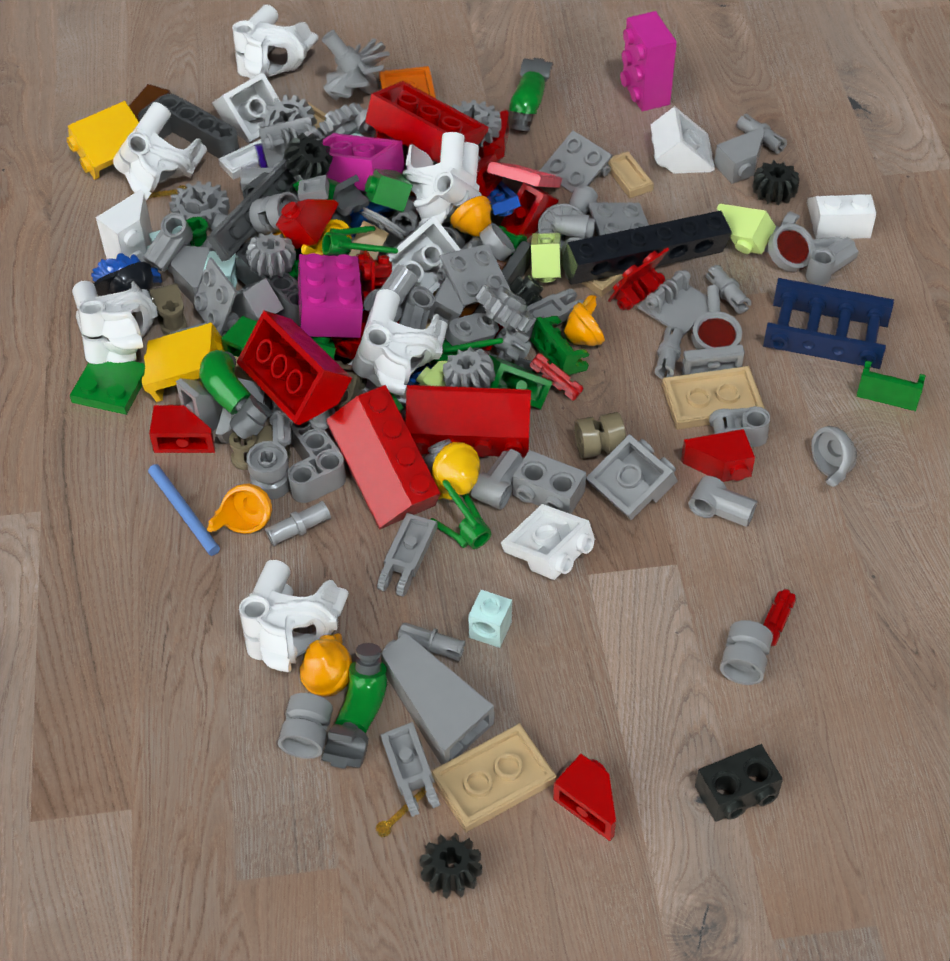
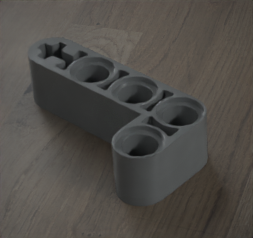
[138,94,240,158]
[236,243,300,327]

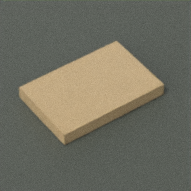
[662,366,765,430]
[431,723,557,833]

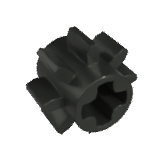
[509,275,544,306]

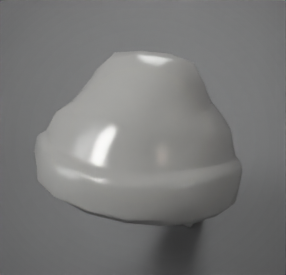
[811,426,857,487]

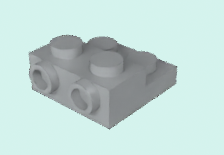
[586,434,678,520]

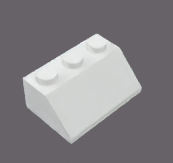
[386,216,461,307]

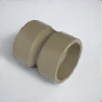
[574,412,626,459]

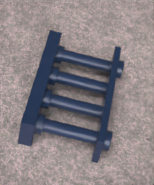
[763,278,894,369]

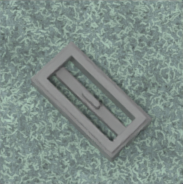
[681,345,745,375]

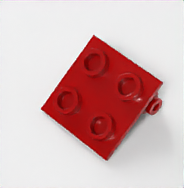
[608,247,670,310]
[356,250,392,314]

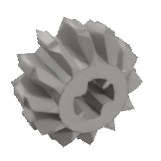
[246,232,296,278]
[443,347,495,388]

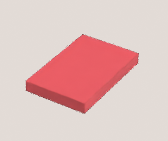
[487,162,562,188]

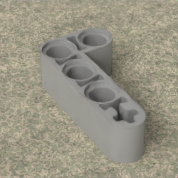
[288,421,346,503]

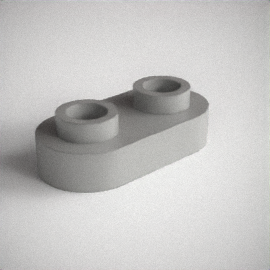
[445,313,499,346]

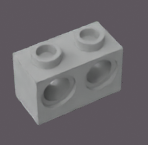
[513,450,586,514]

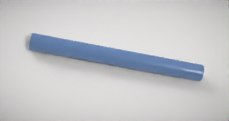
[148,464,220,556]

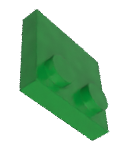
[70,361,145,415]

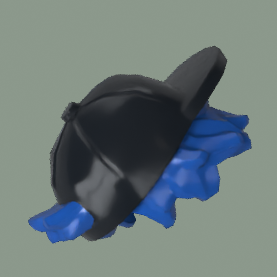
[91,253,162,296]

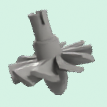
[322,30,390,101]

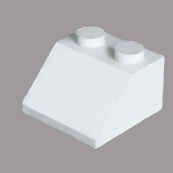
[212,72,281,143]
[651,106,715,174]
[96,190,153,262]
[807,194,876,239]

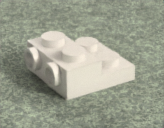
[501,504,595,580]

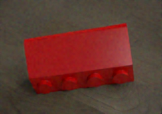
[365,81,489,163]
[236,310,352,425]
[326,385,441,530]
[405,385,531,458]

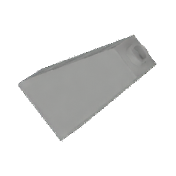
[381,632,494,765]

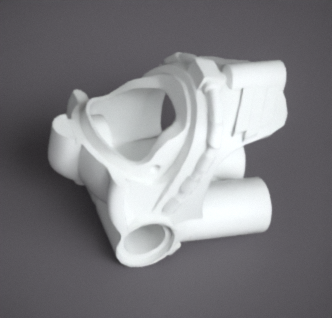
[233,5,318,79]
[113,102,207,200]
[402,132,482,226]
[72,281,158,364]
[352,289,448,397]
[239,560,349,673]

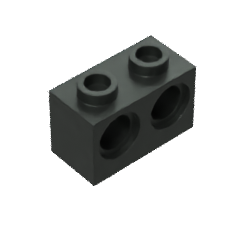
[695,744,783,822]

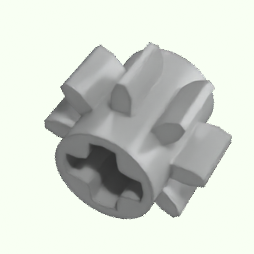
[494,327,531,362]

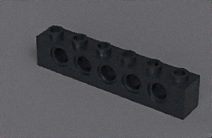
[561,210,732,285]

